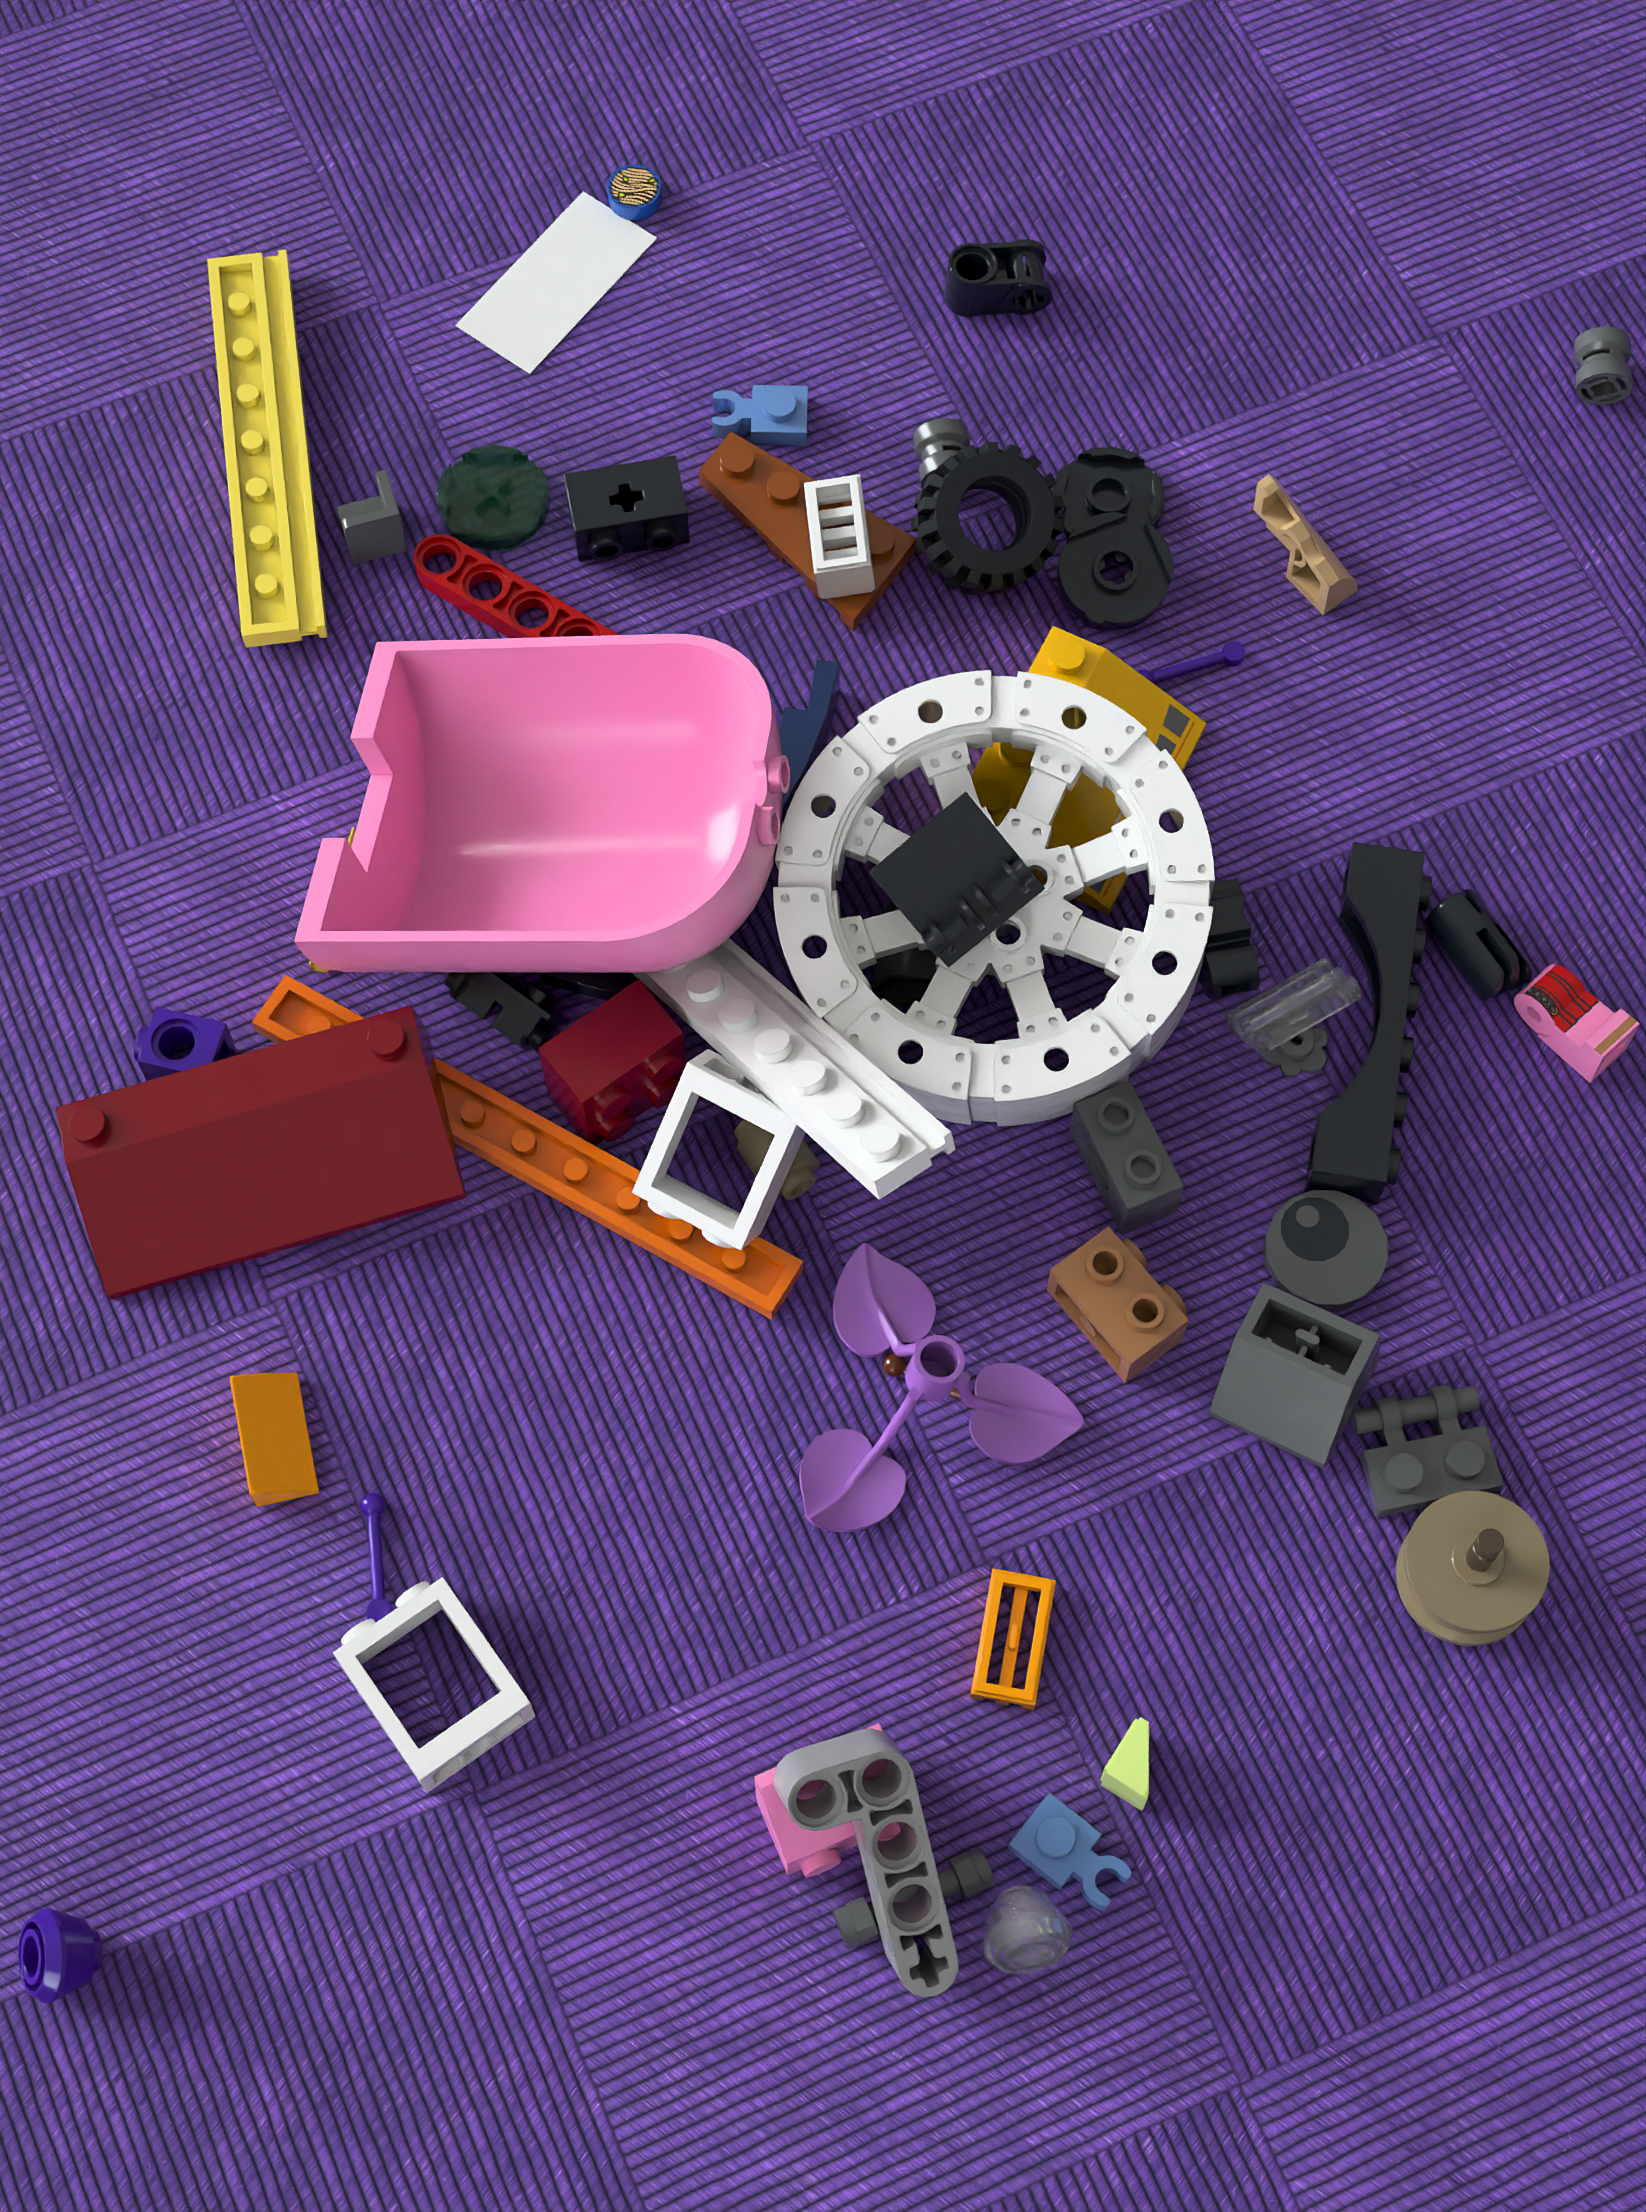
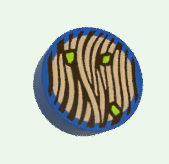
[607,164,662,220]

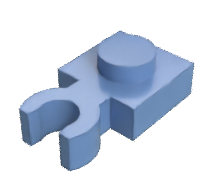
[712,385,808,446]
[1008,1793,1132,1911]

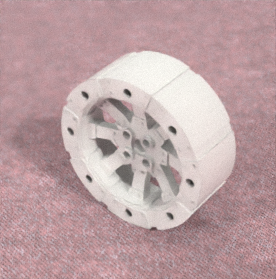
[773,670,1215,1126]

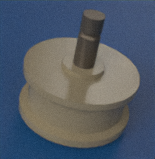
[1395,1491,1550,1646]

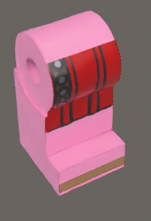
[1514,964,1640,1083]

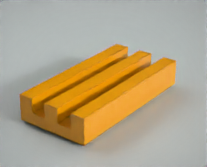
[970,1568,1056,1710]

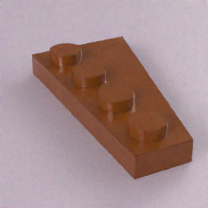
[699,431,917,632]

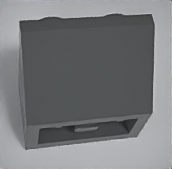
[1209,1282,1380,1469]

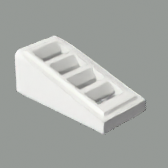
[804,474,875,599]

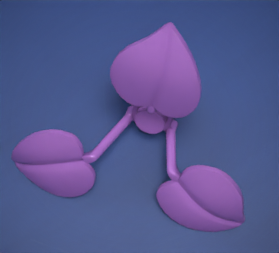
[799,1243,1084,1532]

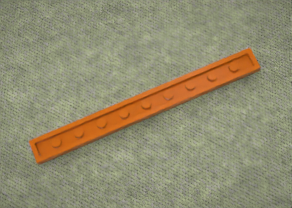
[252,974,804,1320]

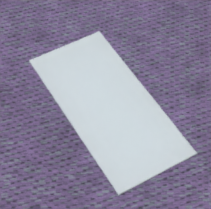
[455,191,657,374]

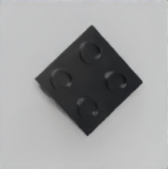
[868,791,1045,968]

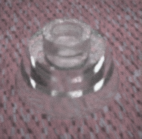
[983,1885,1073,1974]

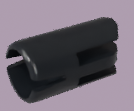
[1425,889,1532,1001]

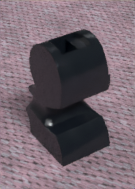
[1199,878,1260,999]

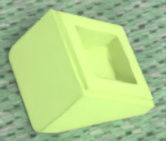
[1100,1717,1149,1810]

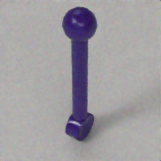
[1137,641,1245,684]
[360,1493,393,1622]

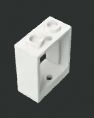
[632,1049,806,1250]
[333,1577,536,1793]

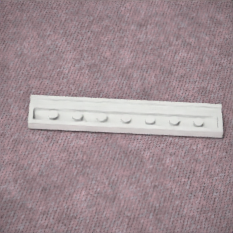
[633,938,956,1200]

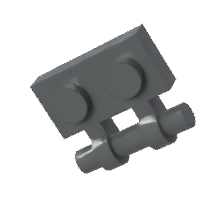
[1350,1384,1504,1518]

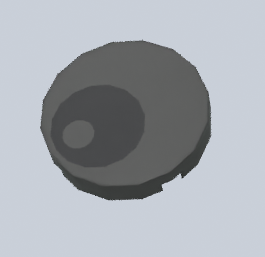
[1263,1190,1388,1312]

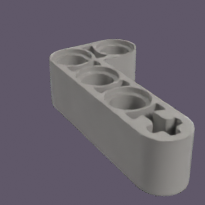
[774,1728,958,1997]

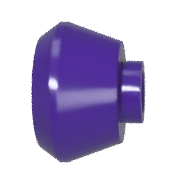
[18,1908,103,2003]

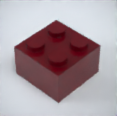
[538,979,686,1146]

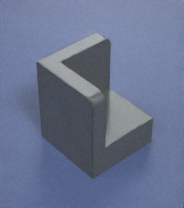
[336,469,408,565]

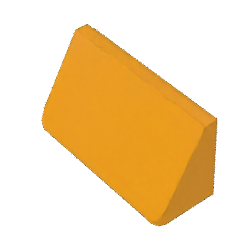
[230,1372,320,1507]

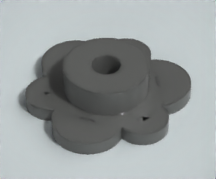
[1260,1012,1328,1078]

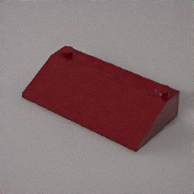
[55,1005,467,1299]

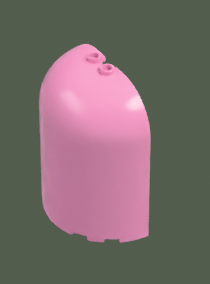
[294,634,790,973]

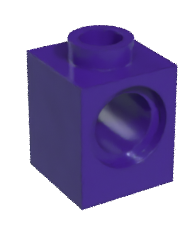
[134,1007,236,1081]

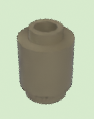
[734,1119,820,1200]

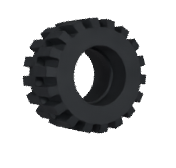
[911,442,1065,596]

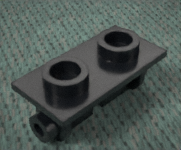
[444,972,571,1053]

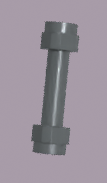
[832,1848,995,1949]

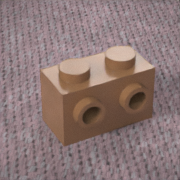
[1047,1226,1189,1383]

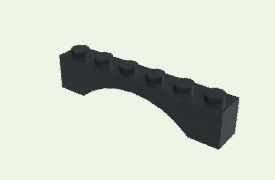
[1304,842,1432,1204]

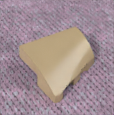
[1253,474,1358,616]

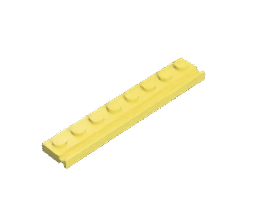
[207,250,328,648]

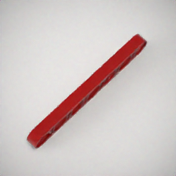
[414,534,619,638]

